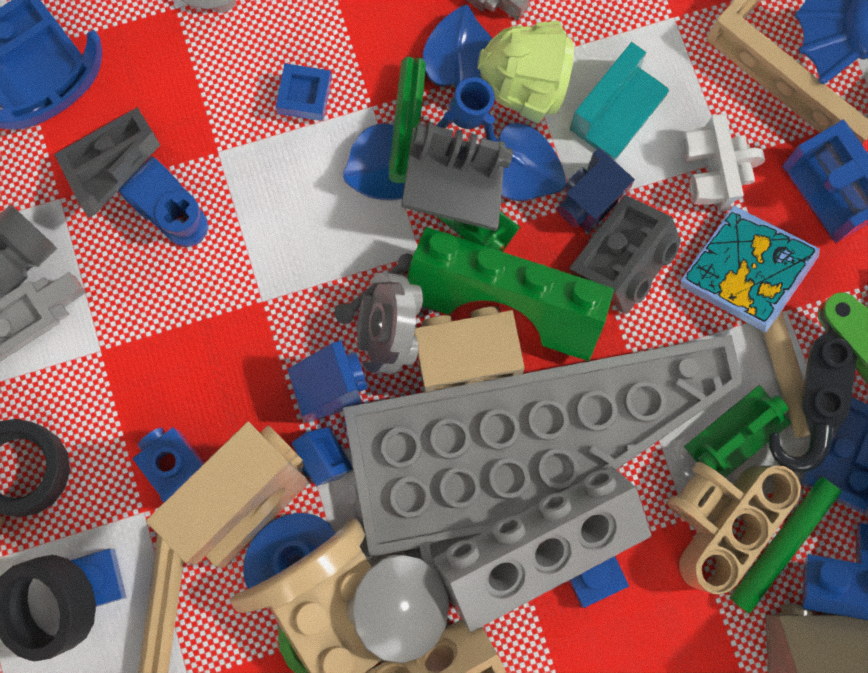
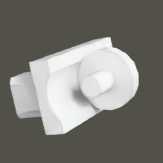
[680,114,765,212]

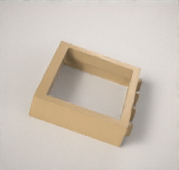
[706,0,868,144]

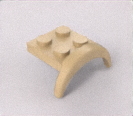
[230,517,382,673]

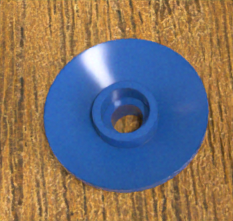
[243,513,336,589]

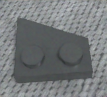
[54,107,160,218]

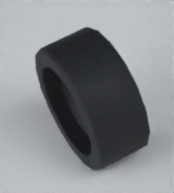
[0,419,70,517]
[0,554,96,662]

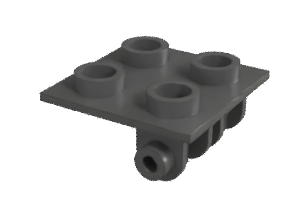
[401,122,513,231]

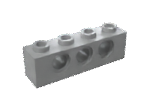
[433,466,652,632]

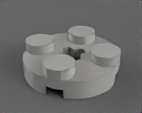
[357,272,423,374]

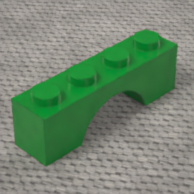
[407,227,614,361]

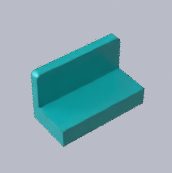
[569,41,669,160]

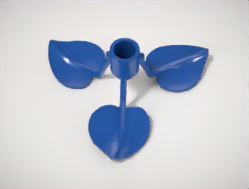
[343,5,566,201]

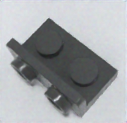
[569,195,681,314]

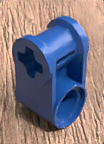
[118,156,209,247]

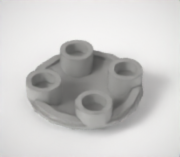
[346,555,449,663]

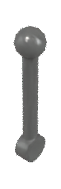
[334,253,413,324]

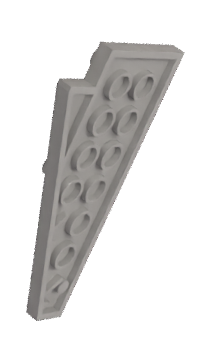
[343,335,743,578]

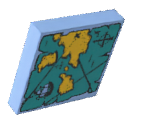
[681,206,820,333]

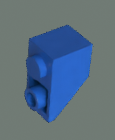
[287,340,368,423]

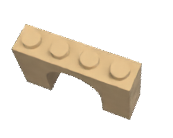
[146,421,310,568]

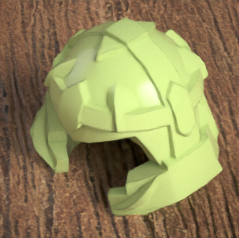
[477,20,574,124]

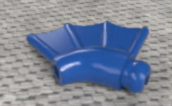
[794,0,868,85]

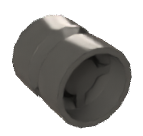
[0,204,58,295]

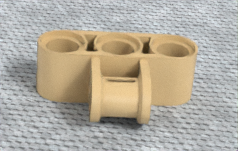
[666,462,801,594]

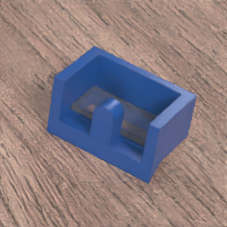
[782,119,868,244]

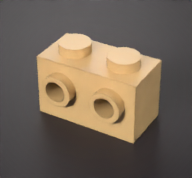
[414,306,525,392]

